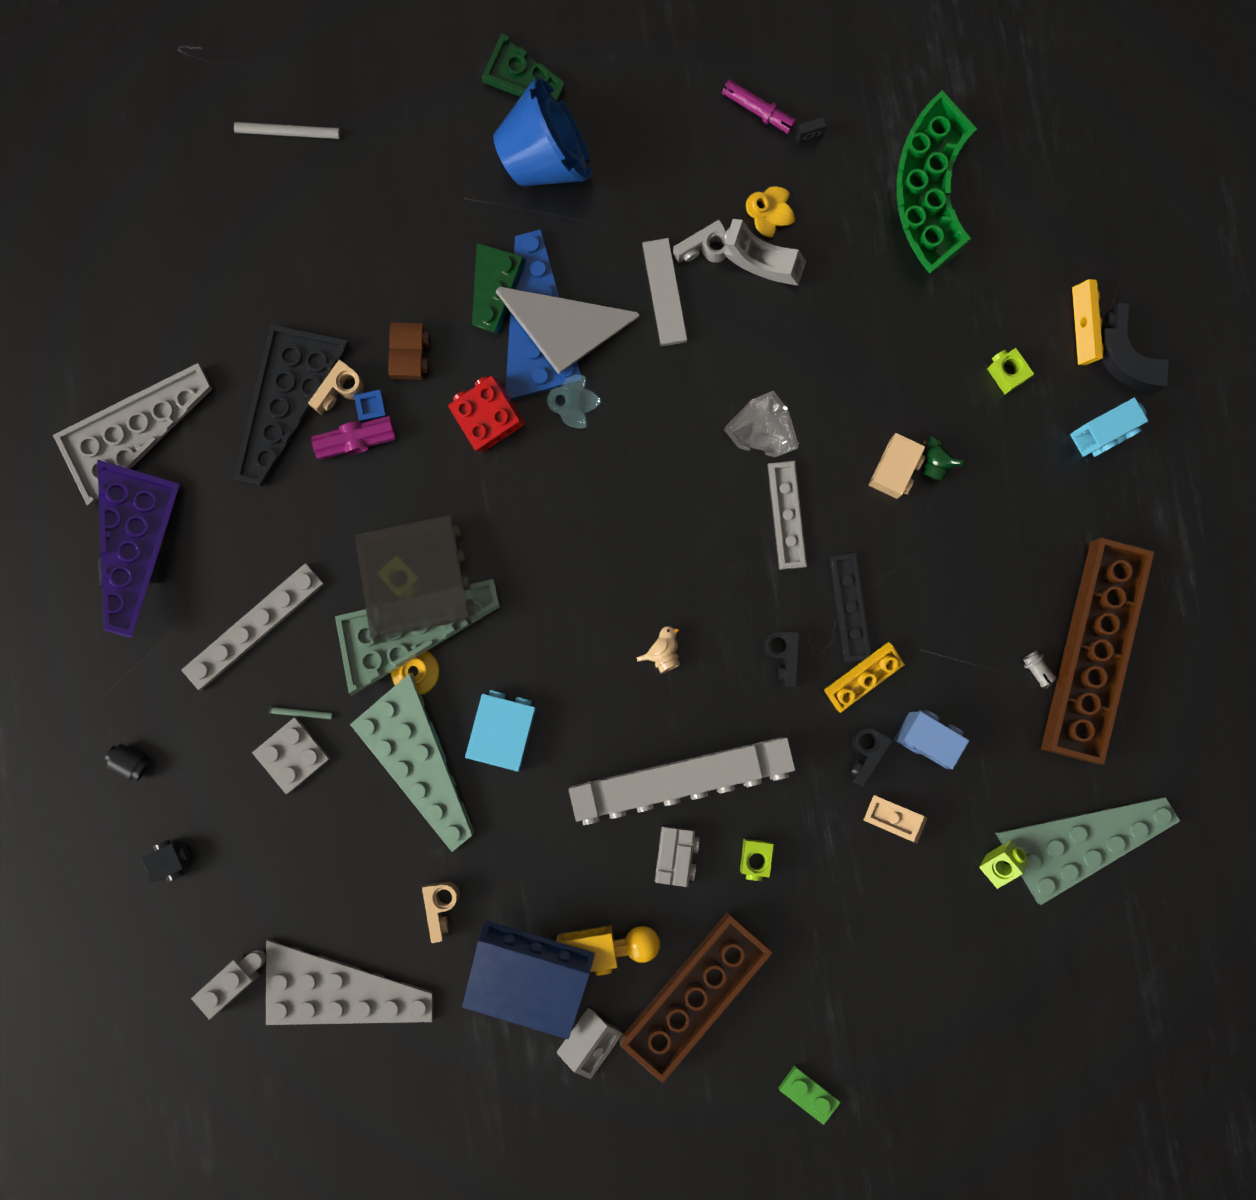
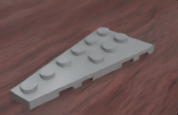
[53,363,212,507]
[266,939,433,1025]

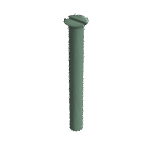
[268,705,333,719]

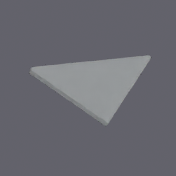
[496,287,639,374]

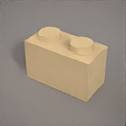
[869,433,925,499]

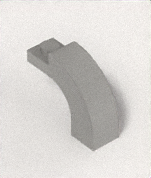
[724,219,806,285]

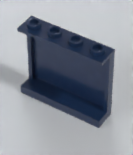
[462,920,595,1040]

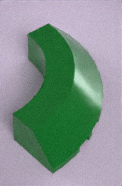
[897,91,977,274]

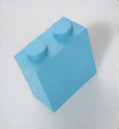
[1070,397,1148,457]

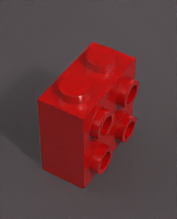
[448,376,526,452]

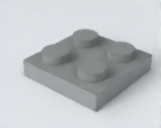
[252,717,331,795]

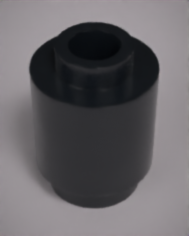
[105,743,150,781]

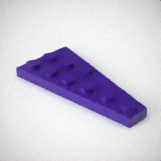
[97,459,180,638]

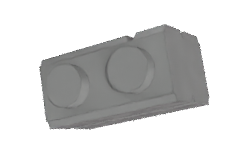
[655,825,700,887]

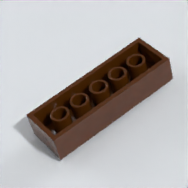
[620,911,772,1084]

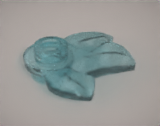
[547,375,601,429]

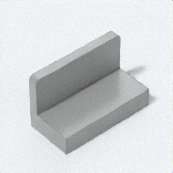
[557,1008,623,1079]

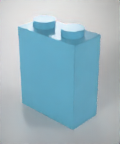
[465,690,536,771]

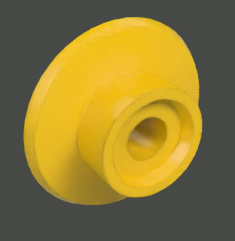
[391,651,439,695]

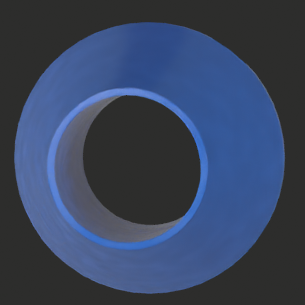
[493,78,592,186]

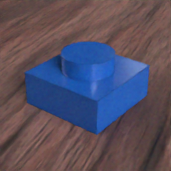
[354,390,387,423]

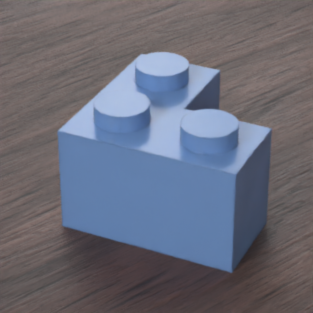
[893,710,969,769]

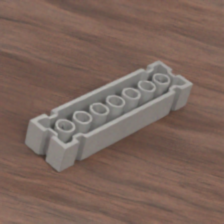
[569,737,795,825]

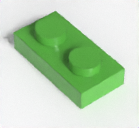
[778,1065,840,1125]

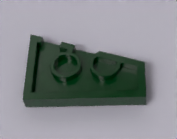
[482,33,565,102]
[472,243,526,335]

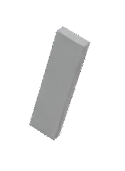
[642,238,687,347]
[768,461,807,570]

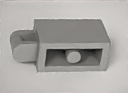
[191,950,266,1020]

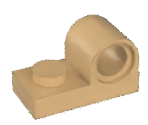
[308,360,364,415]
[864,795,928,844]
[422,882,460,943]

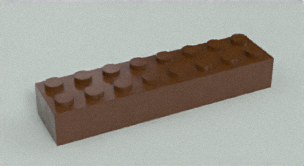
[1040,538,1154,765]

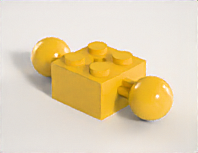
[556,925,660,975]

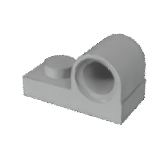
[673,220,727,264]

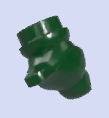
[923,436,966,481]

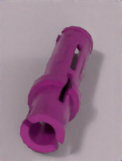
[722,79,797,134]

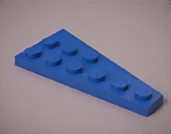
[506,229,582,401]

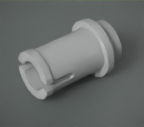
[1023,651,1056,687]

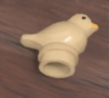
[636,626,680,674]

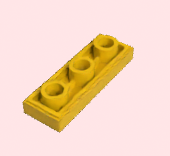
[1072,279,1104,365]
[824,642,905,713]

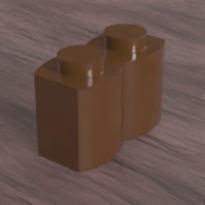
[388,322,430,380]

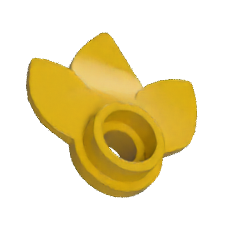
[746,186,795,238]

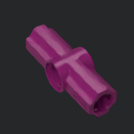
[311,416,396,460]

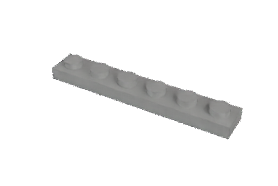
[181,563,325,691]

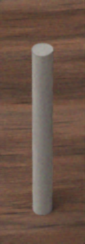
[234,122,341,139]

